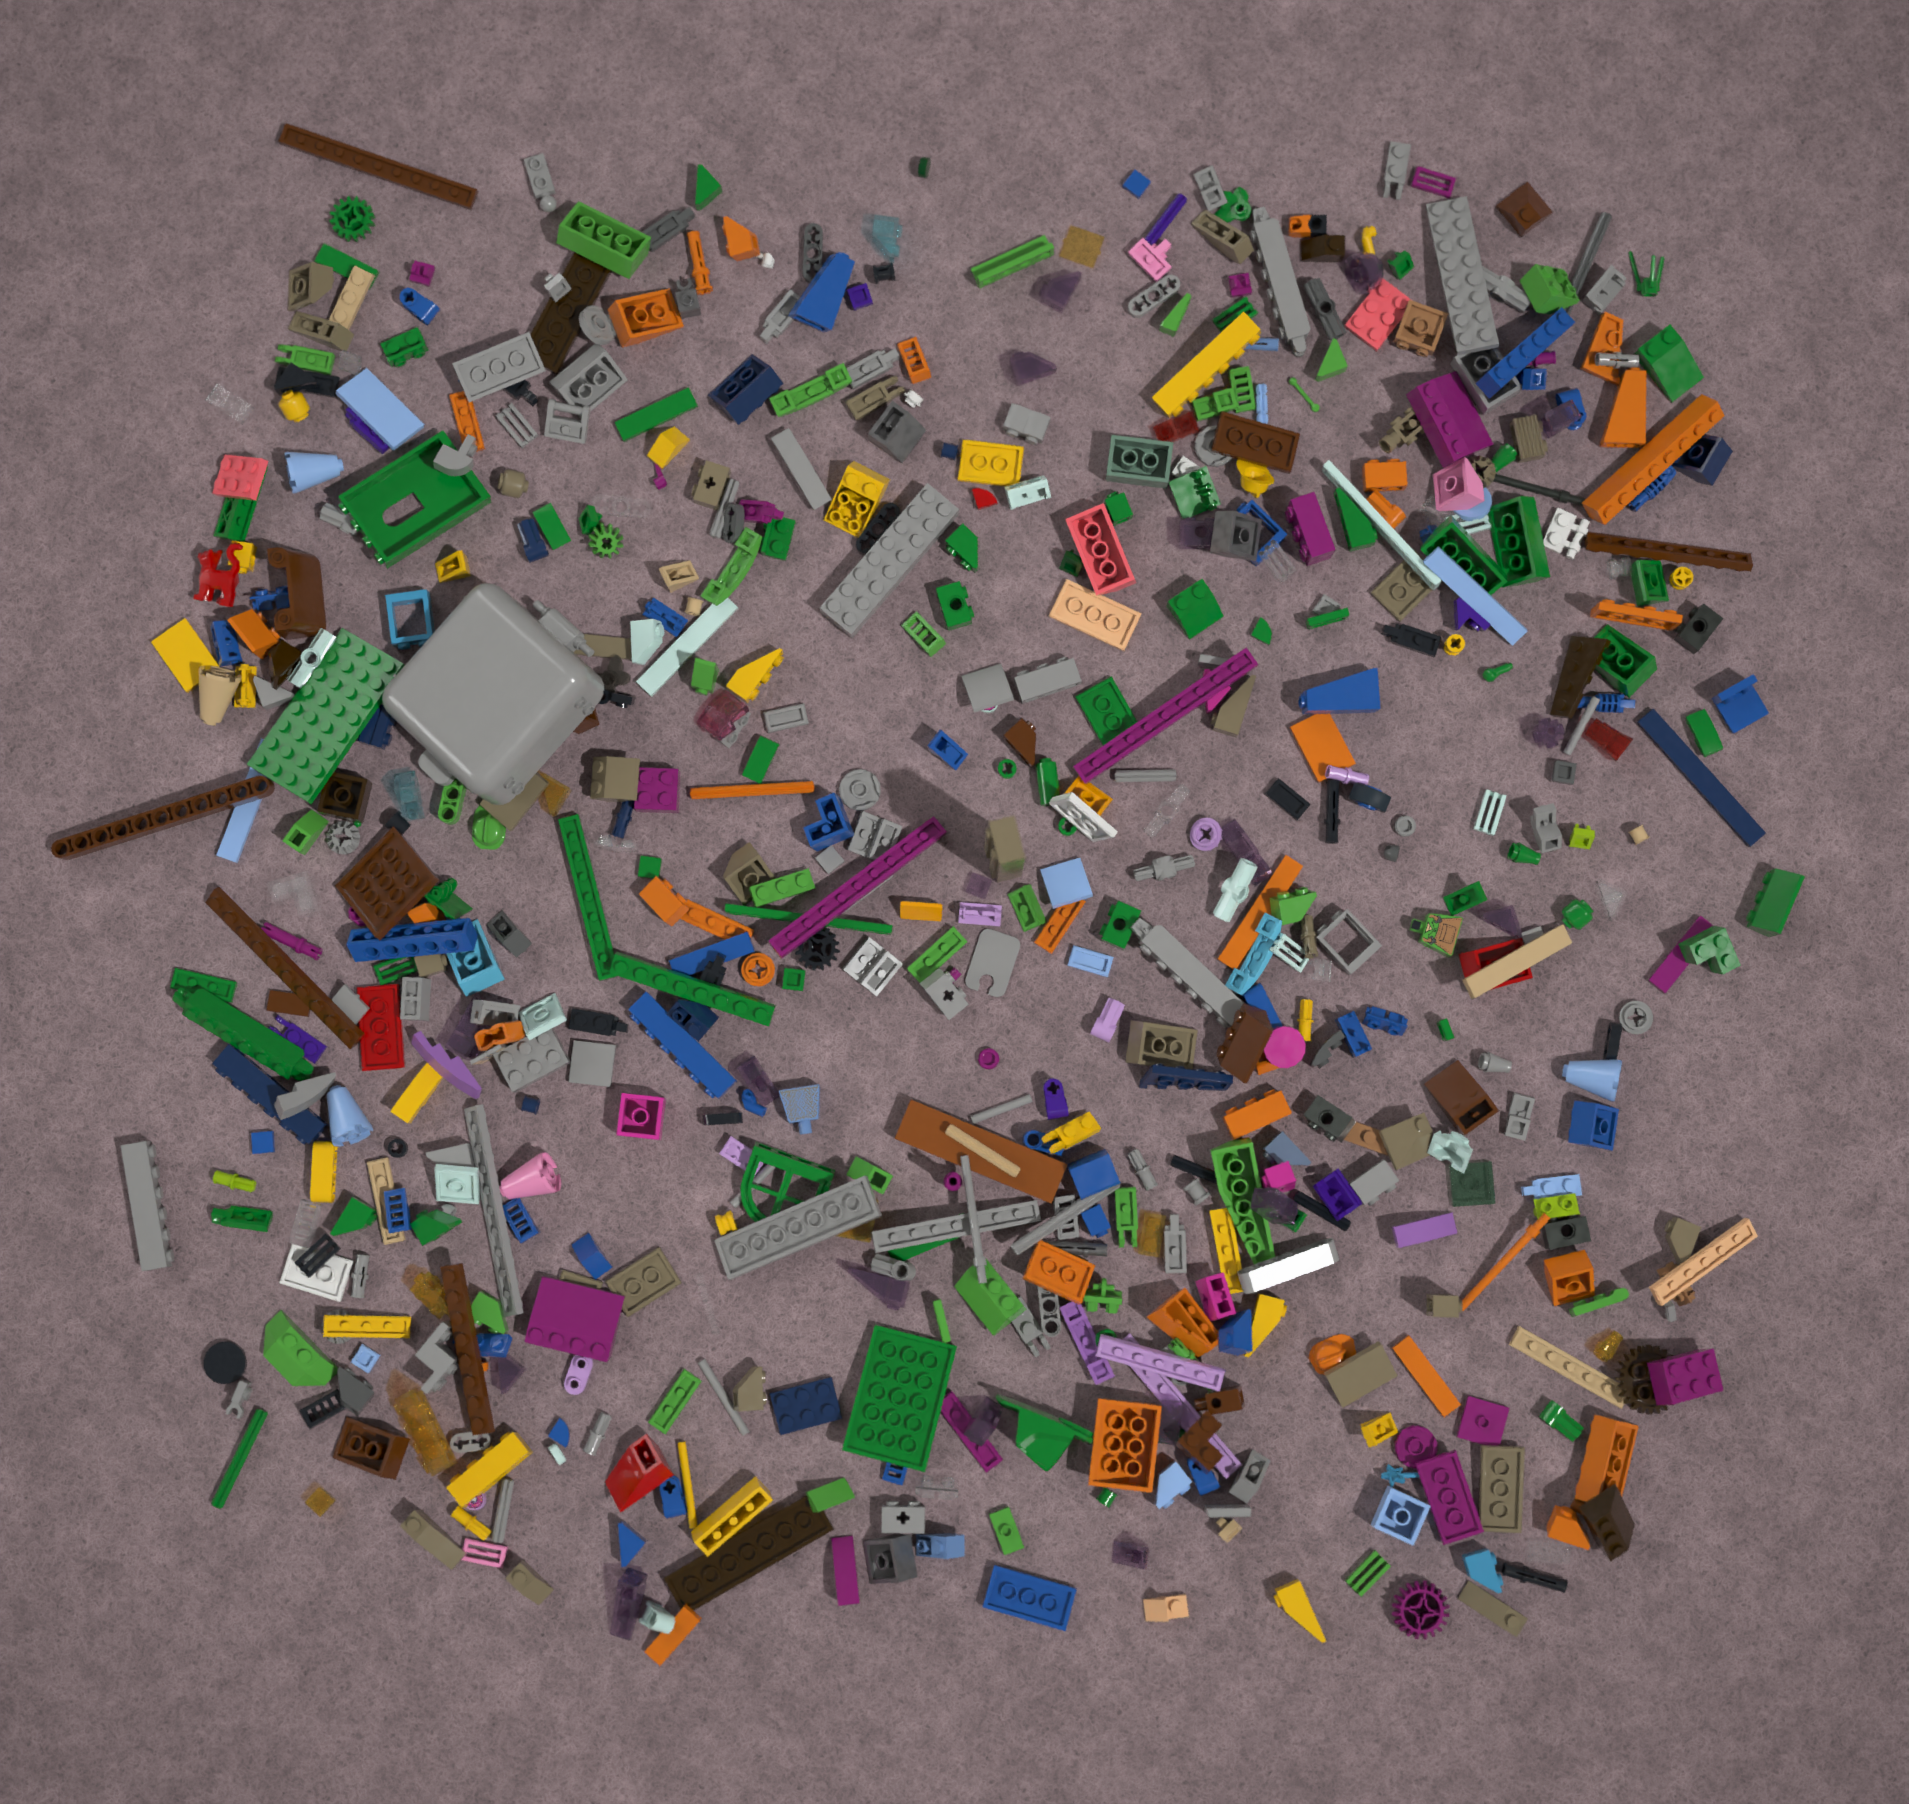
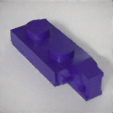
[345,407,390,454]

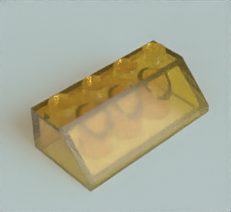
[394,1386,458,1476]

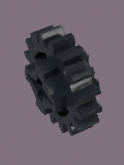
[795,928,840,971]

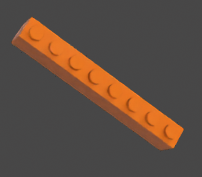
[1582,394,1724,525]

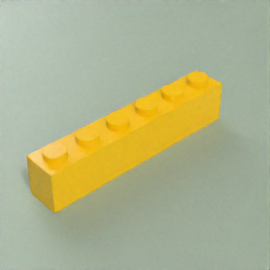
[1152,312,1261,418]

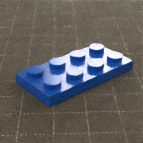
[982,1564,1077,1631]

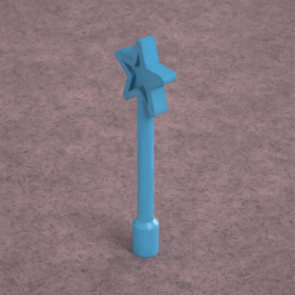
[1381,1464,1420,1487]

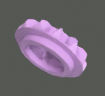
[1190,818,1223,851]

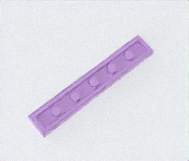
[1095,1334,1225,1391]

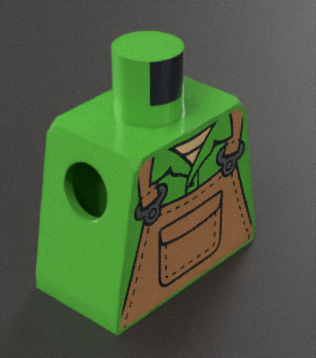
[1409,913,1463,957]

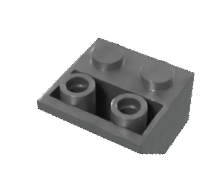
[868,401,926,463]

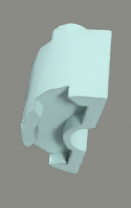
[1427,1131,1473,1173]

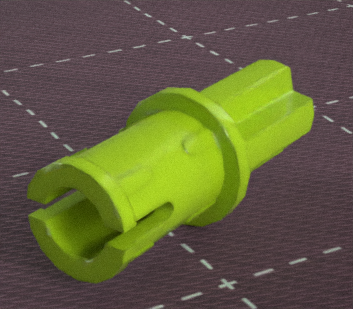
[213,1170,256,1192]

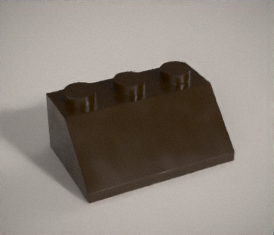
[1579,1484,1635,1562]

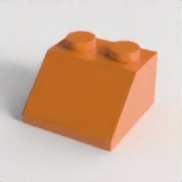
[227,609,281,660]
[1544,1249,1595,1306]

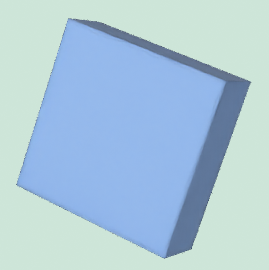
[351,1344,381,1373]

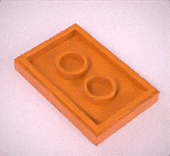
[1290,714,1356,783]
[1022,1240,1095,1305]

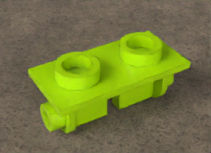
[1533,1193,1580,1219]

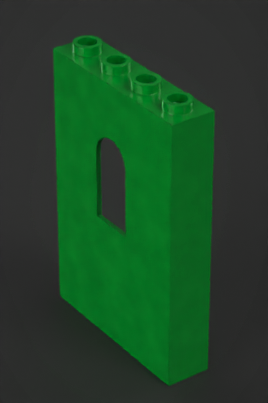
[338,431,491,569]

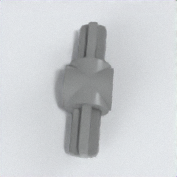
[1133,855,1195,881]

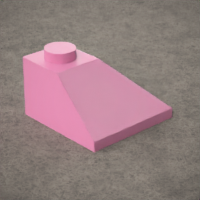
[1433,457,1485,511]

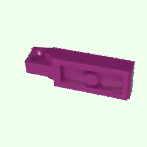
[739,499,784,524]

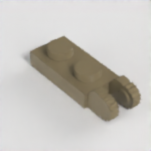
[846,376,905,421]

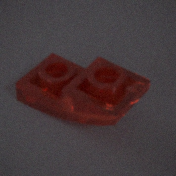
[1153,411,1200,442]

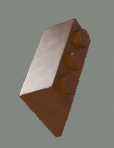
[1216,1003,1273,1084]

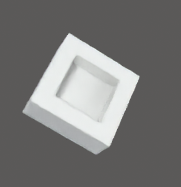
[1171,456,1200,478]

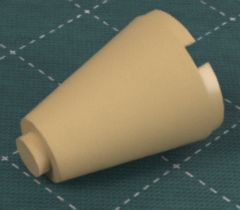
[199,666,241,726]

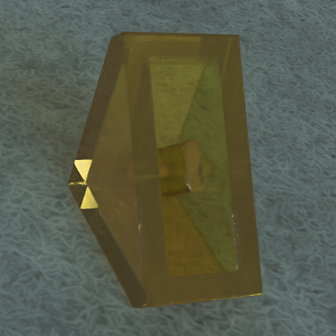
[540,773,572,817]

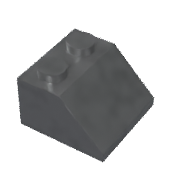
[1210,511,1262,561]
[863,1534,918,1584]

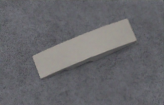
[771,428,832,510]

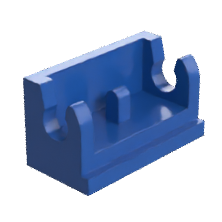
[210,620,243,667]
[1335,1011,1372,1058]

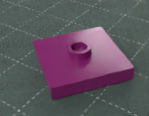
[1456,1395,1510,1445]

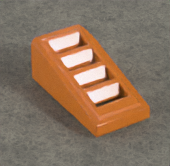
[897,337,931,384]

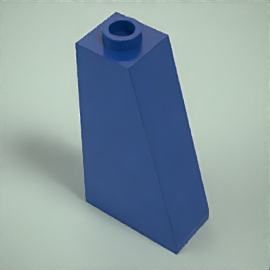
[788,252,855,333]
[1298,668,1380,714]

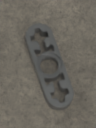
[803,223,823,283]

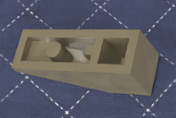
[1191,209,1254,264]
[288,311,354,353]
[1210,674,1256,738]
[400,1510,467,1570]
[1457,1580,1528,1637]

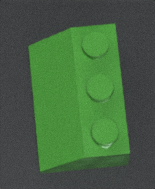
[954,1259,1027,1336]

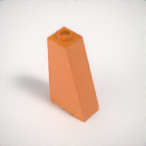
[1600,367,1646,448]

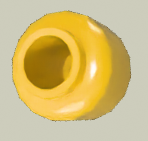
[279,390,310,422]

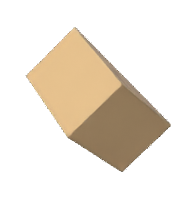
[659,560,699,593]

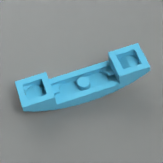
[1225,913,1282,995]

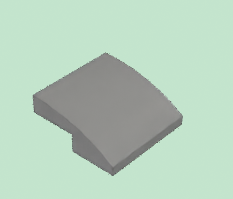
[961,664,1014,713]
[846,811,903,861]
[842,936,903,996]

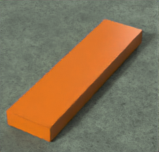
[680,898,755,940]
[1392,1335,1461,1417]

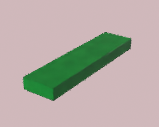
[614,387,698,442]

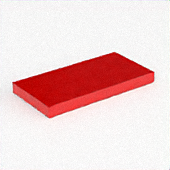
[357,984,405,1071]

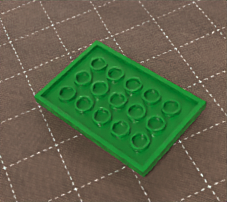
[842,1325,957,1472]

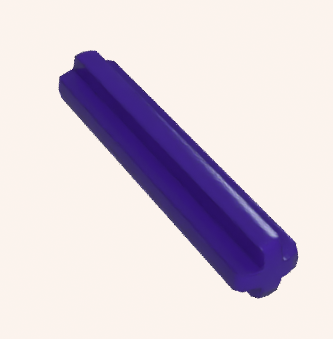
[1145,193,1187,246]

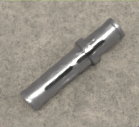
[1044,1240,1107,1258]

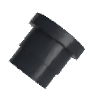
[385,810,411,835]

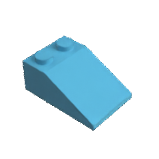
[446,919,505,997]

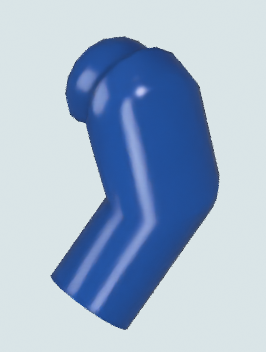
[741,1089,767,1117]

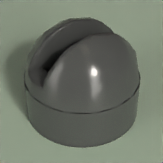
[1383,845,1400,862]

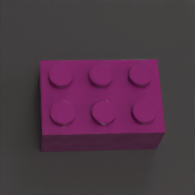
[1285,492,1336,566]
[1647,1348,1724,1405]

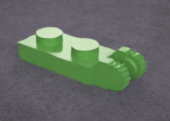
[275,344,335,375]
[1114,1187,1138,1248]
[1569,1287,1629,1317]

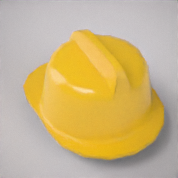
[1236,460,1275,498]

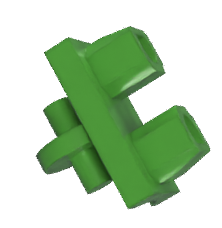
[1083,1278,1122,1314]

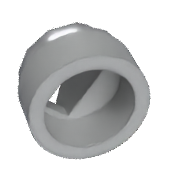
[441,1204,457,1216]

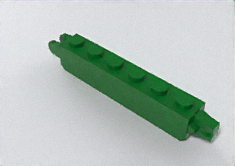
[172,988,314,1082]

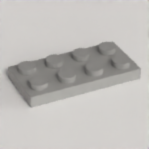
[452,332,546,402]

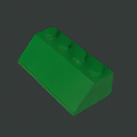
[1488,496,1550,588]
[1420,515,1508,595]

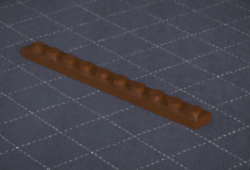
[278,123,478,210]
[205,887,365,1049]

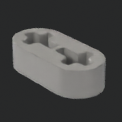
[450,1431,492,1453]

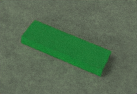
[314,243,379,290]
[170,968,238,1003]

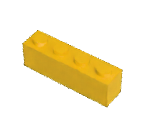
[446,1431,533,1508]
[691,1476,773,1557]

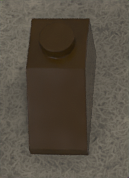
[1301,235,1345,263]
[268,640,302,690]

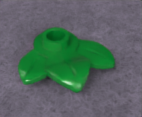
[1214,187,1252,223]

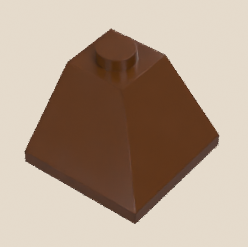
[1495,181,1553,238]

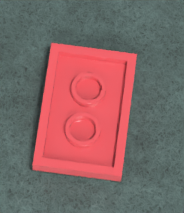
[1344,278,1413,352]
[212,455,269,501]

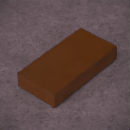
[266,990,310,1017]

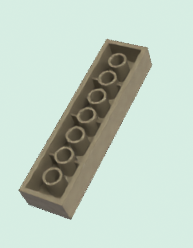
[984,816,1025,883]

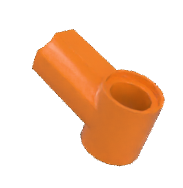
[1366,490,1406,529]

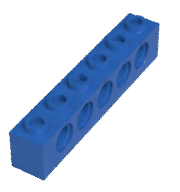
[346,918,478,962]

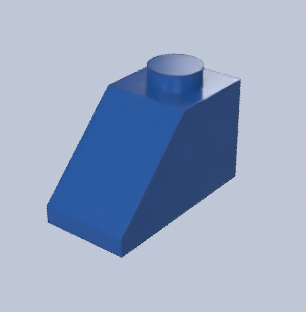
[1218,1309,1252,1356]

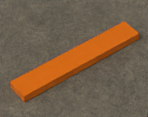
[1217,855,1303,970]

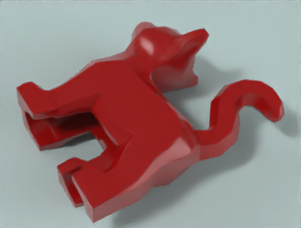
[193,542,243,607]

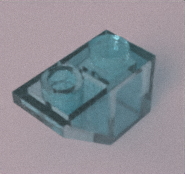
[872,215,903,263]
[394,770,425,821]

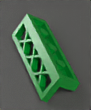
[213,466,268,542]

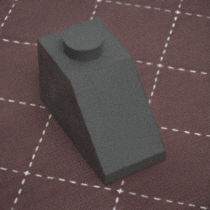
[487,910,532,958]

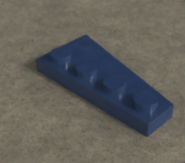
[1139,1064,1233,1091]

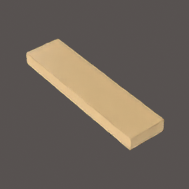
[367,1157,406,1245]

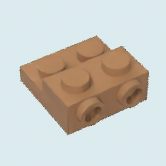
[1393,299,1448,357]

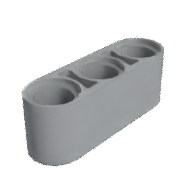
[1037,1286,1061,1337]

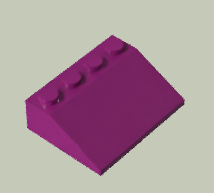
[1406,371,1493,468]
[524,1276,625,1362]

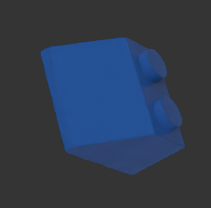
[1568,1101,1619,1151]

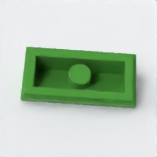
[1008,884,1047,932]
[806,1477,855,1513]

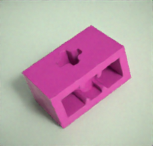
[1261,1161,1296,1197]
[1195,1272,1236,1321]

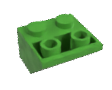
[1519,264,1580,314]

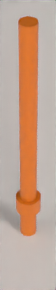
[1462,1213,1551,1311]

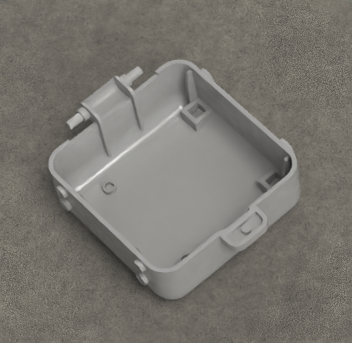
[382,583,604,805]

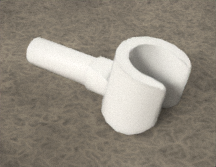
[756,253,774,268]

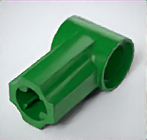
[1538,1400,1583,1442]

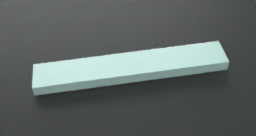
[636,598,738,697]

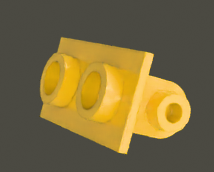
[234,664,257,708]

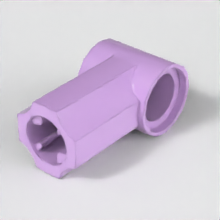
[1090,998,1125,1043]

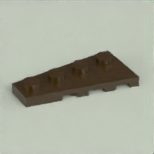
[1550,636,1611,719]

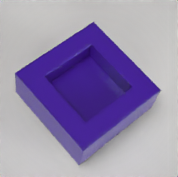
[847,283,873,311]

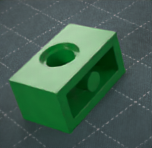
[936,581,975,631]
[1099,901,1141,951]

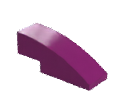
[832,1535,860,1606]

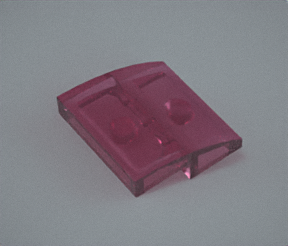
[697,689,749,741]

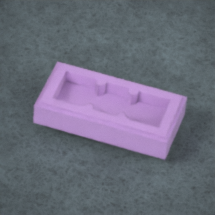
[719,1136,764,1177]

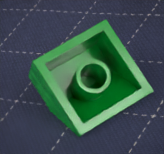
[1166,579,1224,640]

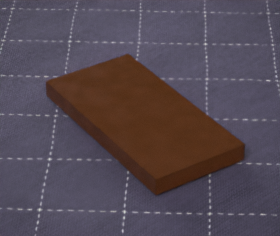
[1211,411,1300,474]

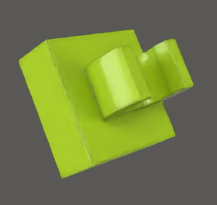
[1569,824,1595,850]

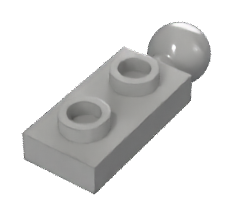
[524,153,557,212]

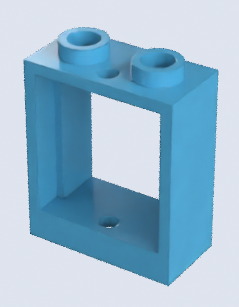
[385,589,435,650]

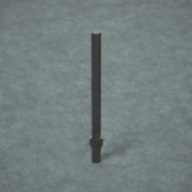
[1475,468,1585,506]

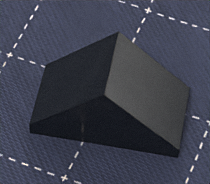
[274,362,320,395]

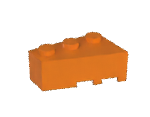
[1147,1288,1219,1358]

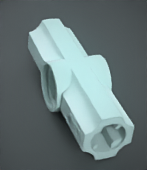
[287,628,337,688]
[1213,858,1258,922]

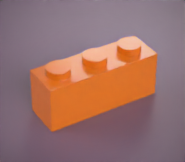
[1222,1089,1292,1140]

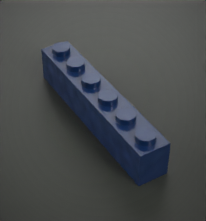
[212,1044,329,1145]

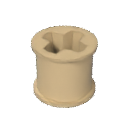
[684,598,704,616]
[1628,825,1650,845]

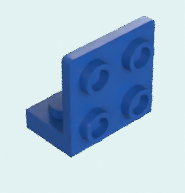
[1711,674,1769,734]

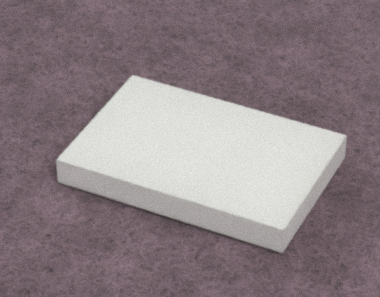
[1049,792,1118,842]
[279,1242,354,1302]

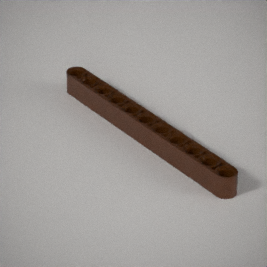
[51,776,275,860]

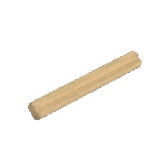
[945,1124,1020,1177]

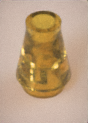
[1593,1330,1623,1363]

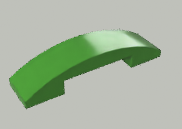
[769,363,853,417]
[701,527,762,606]

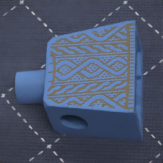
[779,1084,820,1135]

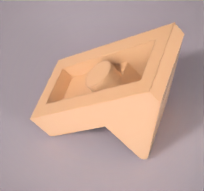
[1143,1594,1189,1622]

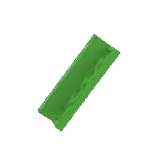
[971,235,1054,289]

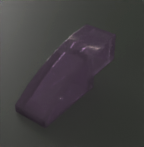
[1221,819,1272,886]

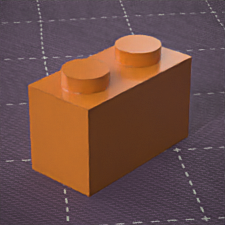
[1362,459,1408,492]
[639,876,690,926]

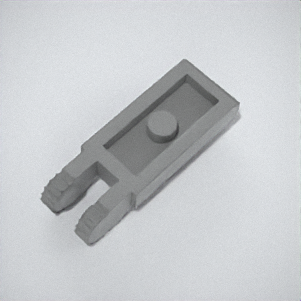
[1383,141,1411,200]
[1012,1296,1051,1357]

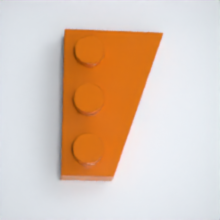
[1580,311,1623,385]

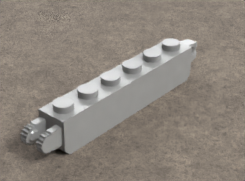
[1250,207,1311,357]
[1130,918,1243,1028]

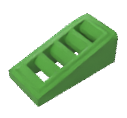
[1159,293,1191,337]
[1228,366,1256,413]
[901,611,946,657]

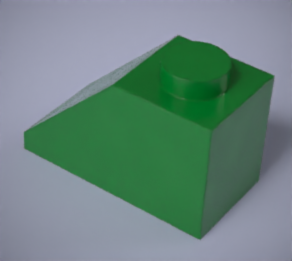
[330,1197,377,1236]
[410,1209,463,1246]

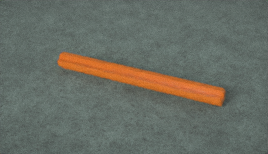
[690,781,814,799]

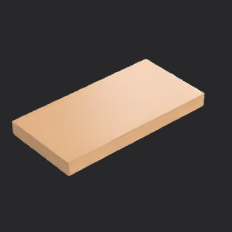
[1049,579,1142,652]

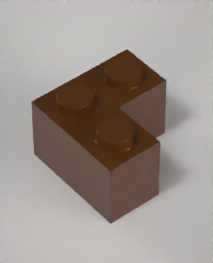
[1175,1410,1224,1475]

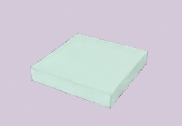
[518,993,567,1040]
[435,1164,480,1204]

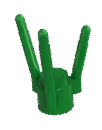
[1629,251,1665,297]

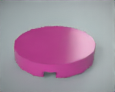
[1264,1026,1306,1068]

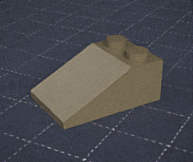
[1125,1021,1198,1070]

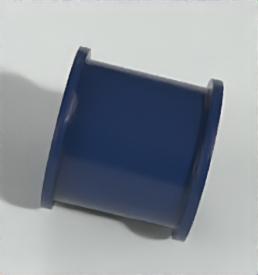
[941,441,959,461]
[521,1095,541,1115]

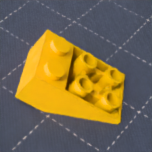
[824,461,891,538]

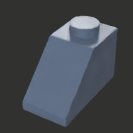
[1262,1131,1312,1166]

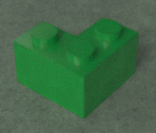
[1678,926,1741,975]

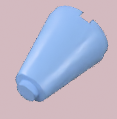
[284,452,344,494]
[1562,1060,1622,1102]
[326,1085,373,1147]

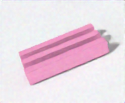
[462,1538,508,1568]

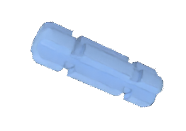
[1255,384,1268,424]

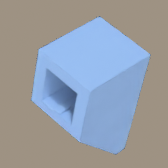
[1155,1460,1192,1509]

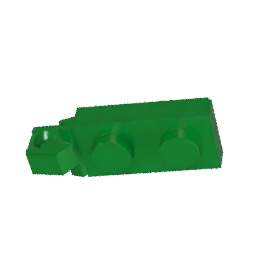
[211,1206,273,1232]

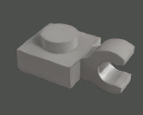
[226,1379,253,1419]

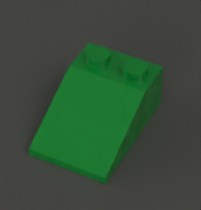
[1634,324,1704,403]
[1594,624,1657,698]

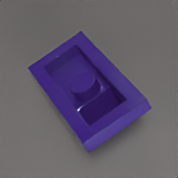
[1454,597,1491,632]

